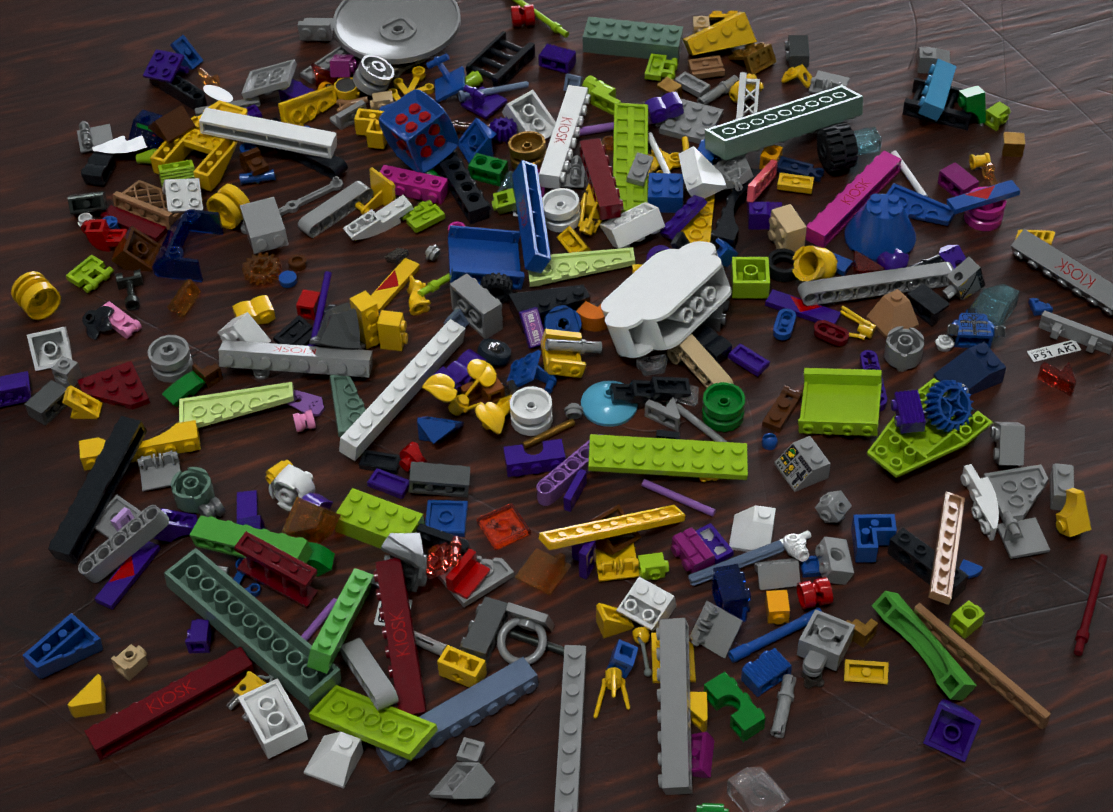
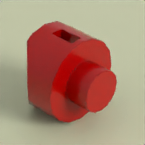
[399,442,428,471]

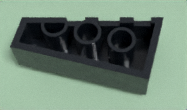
[509,285,591,333]

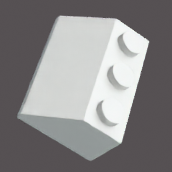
[600,202,665,249]

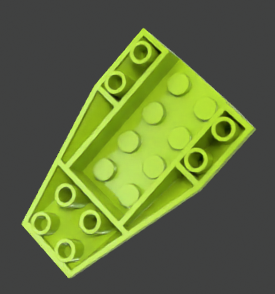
[867,378,993,478]

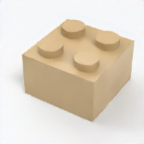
[768,204,807,252]

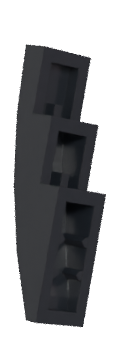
[609,376,691,404]

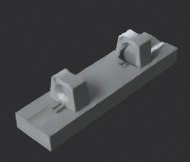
[1038,310,1113,355]

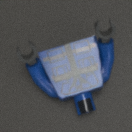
[946,308,1006,348]

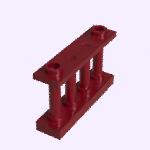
[234,531,318,608]

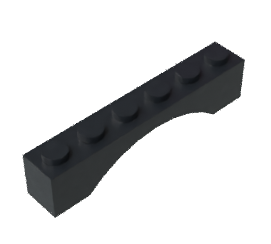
[711,168,761,249]

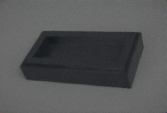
[359,450,401,475]

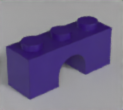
[504,439,565,477]

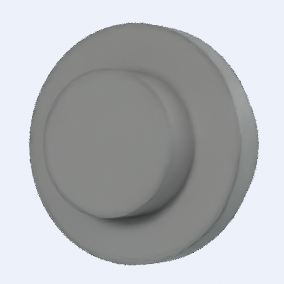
[425,244,441,262]
[564,403,583,419]

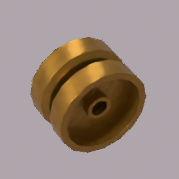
[508,131,546,170]

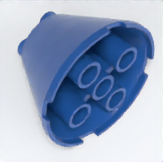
[844,194,916,262]

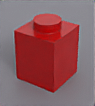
[296,289,320,320]

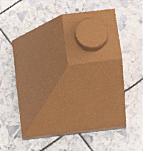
[866,289,919,338]

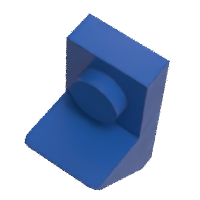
[170,35,204,70]

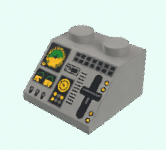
[774,436,831,492]

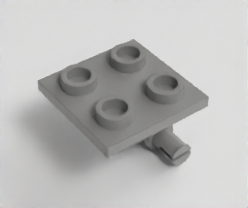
[997,510,1050,559]

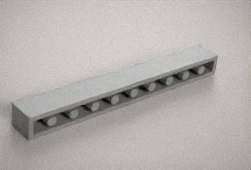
[554,645,586,812]

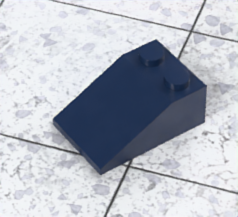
[933,342,1006,395]

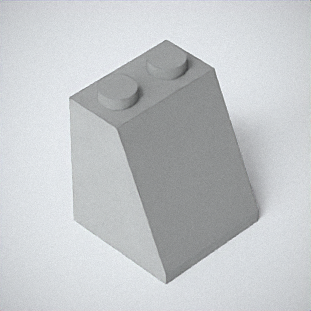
[240,197,289,254]

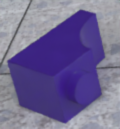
[153,508,198,542]

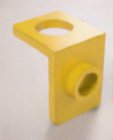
[781,64,812,88]

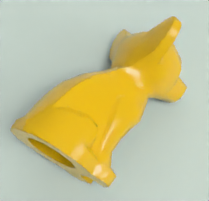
[407,275,431,316]

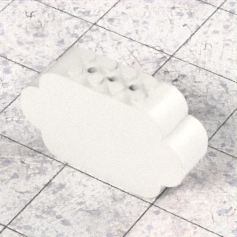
[601,241,731,358]

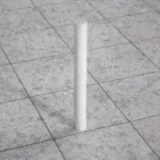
[648,132,671,173]
[891,151,928,197]

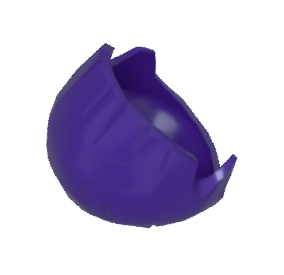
[876,249,909,271]

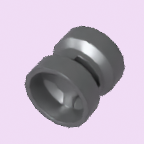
[198,497,226,517]

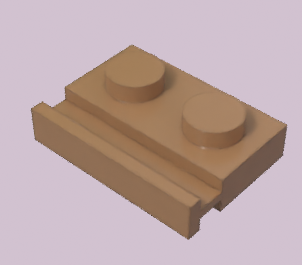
[688,55,725,79]

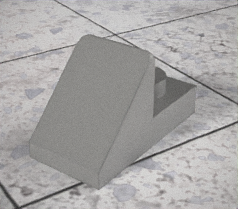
[645,398,680,432]

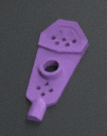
[287,390,325,417]

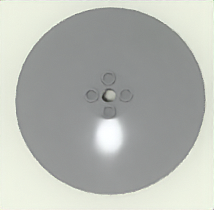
[333,0,461,64]

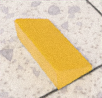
[556,226,592,253]
[844,659,889,684]

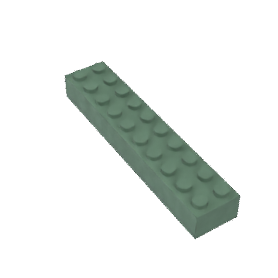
[705,85,863,161]
[164,548,341,710]

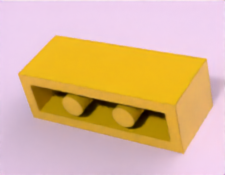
[349,290,380,349]

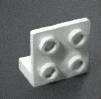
[162,178,203,213]

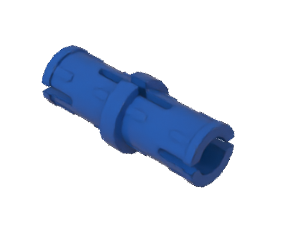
[239,169,276,185]

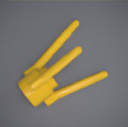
[578,193,603,236]
[840,306,876,340]
[593,667,630,719]

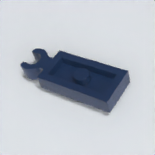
[777,156,824,182]

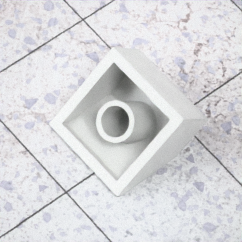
[27,326,72,371]

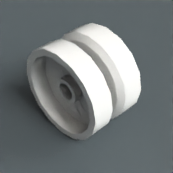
[542,188,581,232]
[510,386,553,436]

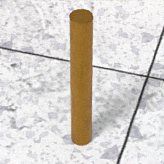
[522,418,575,449]

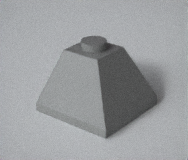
[917,47,950,74]
[429,762,495,799]

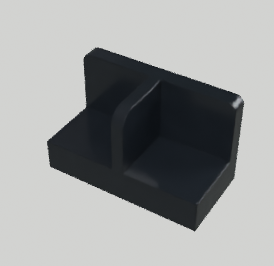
[907,284,949,327]

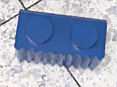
[741,648,792,697]

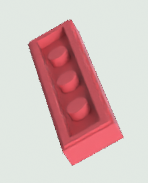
[747,160,778,203]

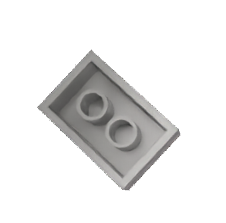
[450,274,503,339]

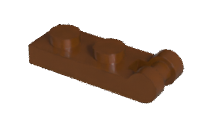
[762,385,803,433]

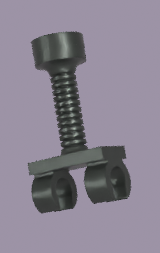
[115,269,143,311]

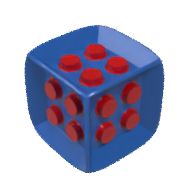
[379,89,459,173]

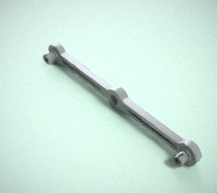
[241,176,343,234]

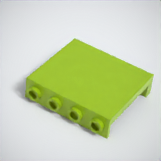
[798,368,882,436]

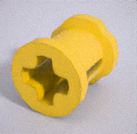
[969,153,991,170]

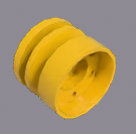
[11,271,61,320]

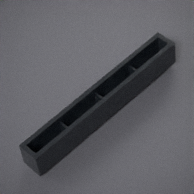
[48,416,147,564]

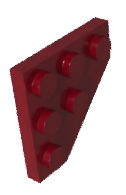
[77,361,150,410]

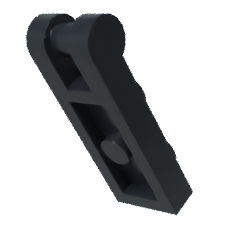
[416,523,469,557]

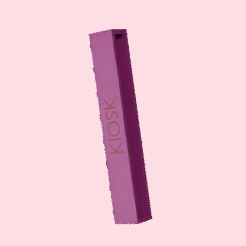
[805,151,902,248]

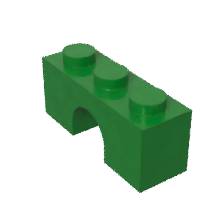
[704,672,765,742]

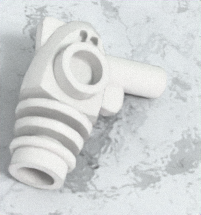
[780,530,811,562]

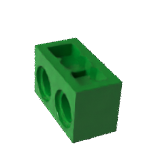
[468,153,509,187]

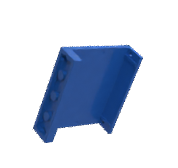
[448,225,524,290]

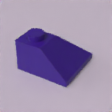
[747,202,782,229]
[923,699,981,762]

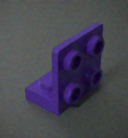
[0,371,31,407]

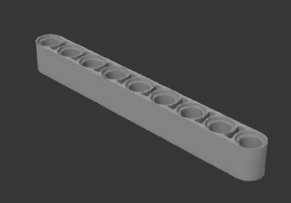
[798,262,954,306]

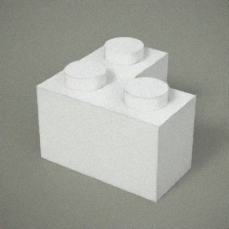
[217,312,271,343]

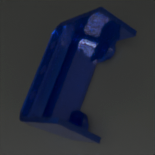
[152,209,224,282]

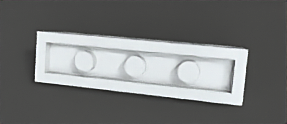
[736,72,760,119]

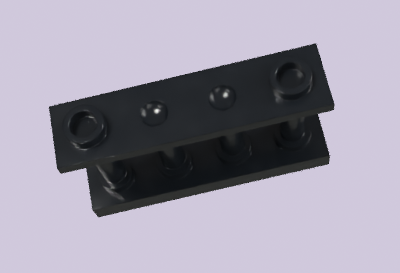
[466,31,535,87]
[902,78,972,130]

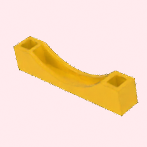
[79,420,201,471]

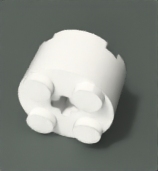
[268,464,315,512]

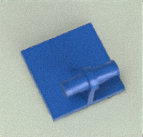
[426,53,465,103]
[505,350,557,393]

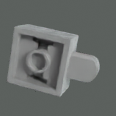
[797,609,855,677]

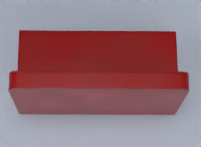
[445,548,490,599]

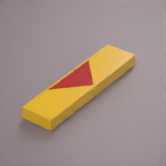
[371,258,420,314]

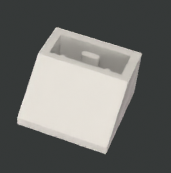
[617,577,677,631]

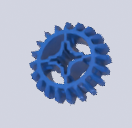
[923,380,975,432]

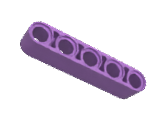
[537,434,603,506]

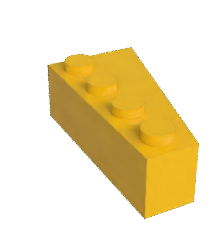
[682,12,757,55]

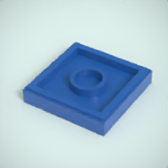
[425,500,468,537]

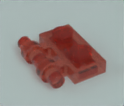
[426,536,462,580]

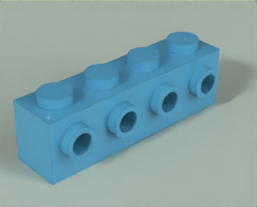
[918,59,956,121]

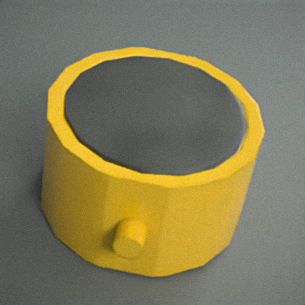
[334,77,360,100]

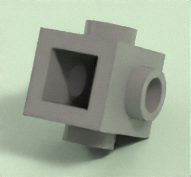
[815,490,852,523]

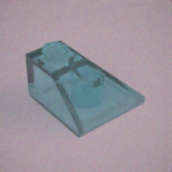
[970,284,1020,326]

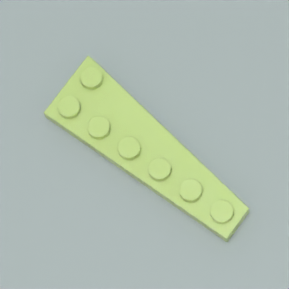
[528,247,635,287]
[179,382,294,428]

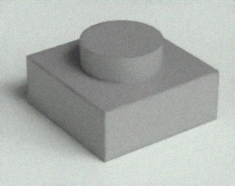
[456,737,485,763]

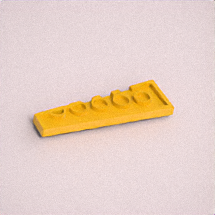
[680,194,715,243]

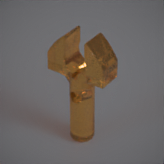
[197,68,220,86]
[982,162,998,186]

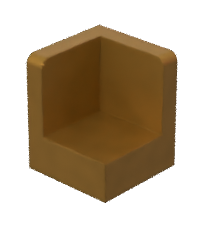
[657,77,682,99]
[1002,132,1025,157]
[846,618,878,648]

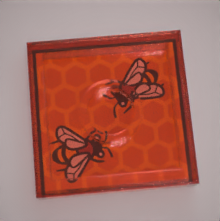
[477,503,531,551]

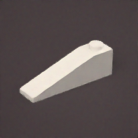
[679,146,727,199]

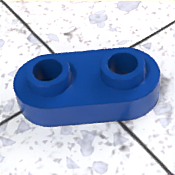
[773,309,796,340]

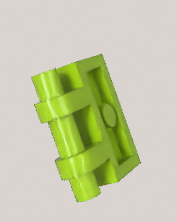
[645,53,678,81]
[401,200,445,233]
[66,255,114,293]

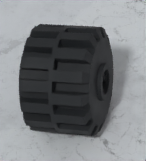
[817,123,858,173]

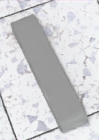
[298,181,373,238]
[78,505,169,583]
[340,638,399,711]

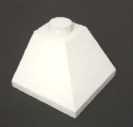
[729,505,776,552]
[304,732,363,789]

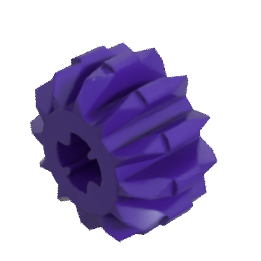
[490,116,517,144]

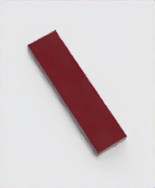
[100,205,168,242]

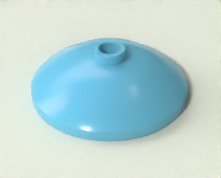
[581,381,638,427]

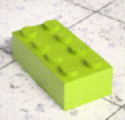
[333,488,425,549]

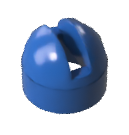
[762,433,778,450]

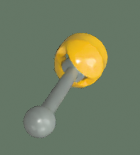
[632,627,652,677]

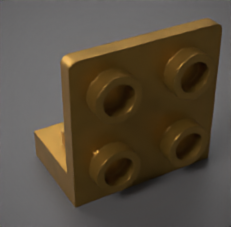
[728,42,777,75]

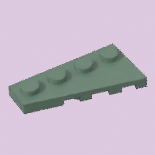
[330,375,365,437]

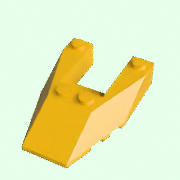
[150,100,248,191]

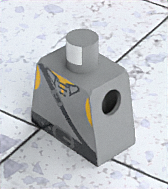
[942,257,985,300]

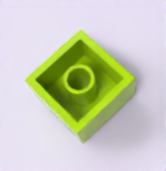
[731,257,770,298]

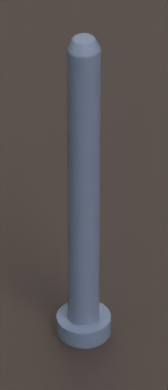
[458,81,529,102]

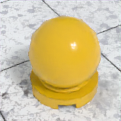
[792,246,837,281]

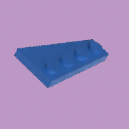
[886,183,956,226]

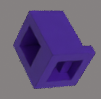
[185,619,212,654]

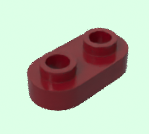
[813,320,849,346]

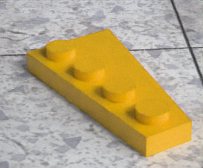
[278,85,337,126]

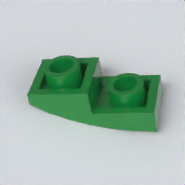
[162,371,206,408]

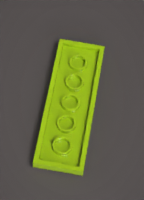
[309,685,438,760]

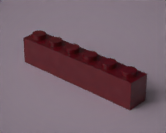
[580,138,623,220]

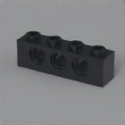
[887,528,969,601]

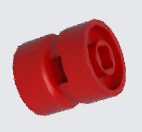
[511,4,535,27]
[796,577,833,609]

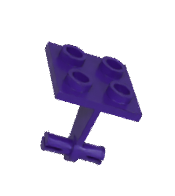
[143,49,189,83]
[461,84,507,119]

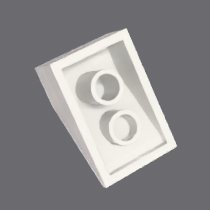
[502,90,556,140]
[238,678,308,759]

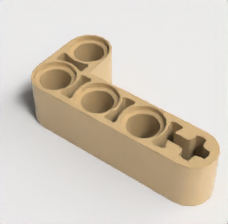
[667,334,734,388]

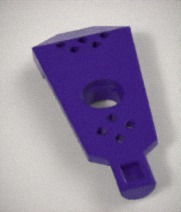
[939,245,966,269]

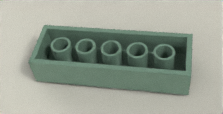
[583,17,683,60]

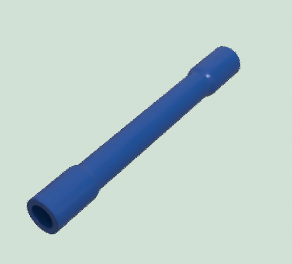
[728,608,822,663]

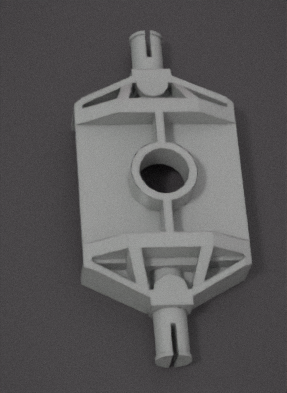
[714,155,754,191]

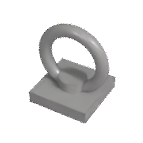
[497,602,555,665]

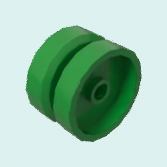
[702,382,745,432]

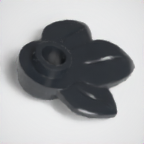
[82,306,115,340]

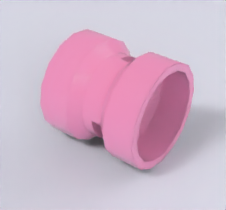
[292,410,316,433]

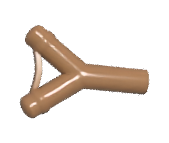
[336,96,369,113]

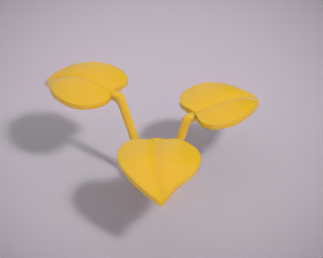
[422,359,505,435]

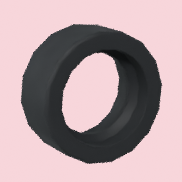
[768,248,796,282]

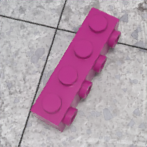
[380,165,449,205]

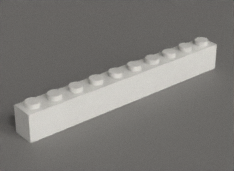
[339,319,466,461]

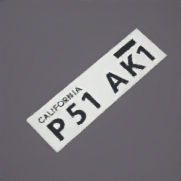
[1027,340,1081,362]

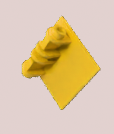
[596,543,640,581]

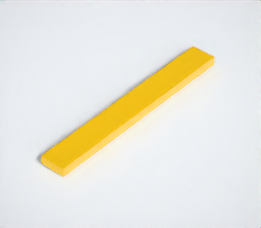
[539,505,686,550]

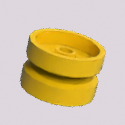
[206,184,250,229]

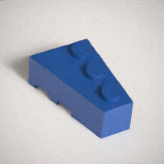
[23,613,103,679]

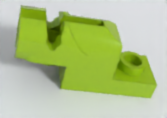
[582,75,621,115]

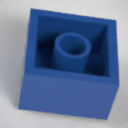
[648,173,683,213]

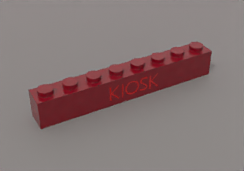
[373,558,427,717]
[85,646,255,761]

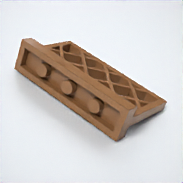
[112,180,186,231]

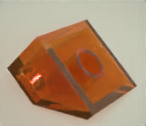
[281,497,341,544]

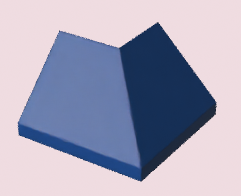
[458,118,496,164]
[417,416,464,444]

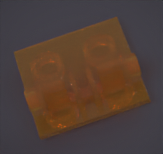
[515,548,571,595]

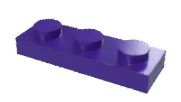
[660,195,707,240]

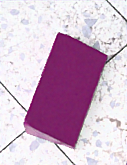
[691,732,714,778]

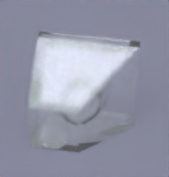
[727,767,790,812]

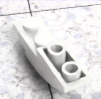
[343,195,414,240]
[961,464,999,541]

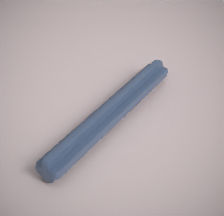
[688,540,784,586]

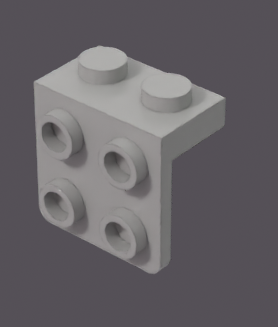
[298,18,334,41]

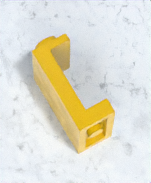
[540,329,586,378]

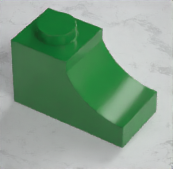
[958,86,986,124]

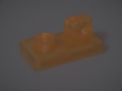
[167,279,201,317]

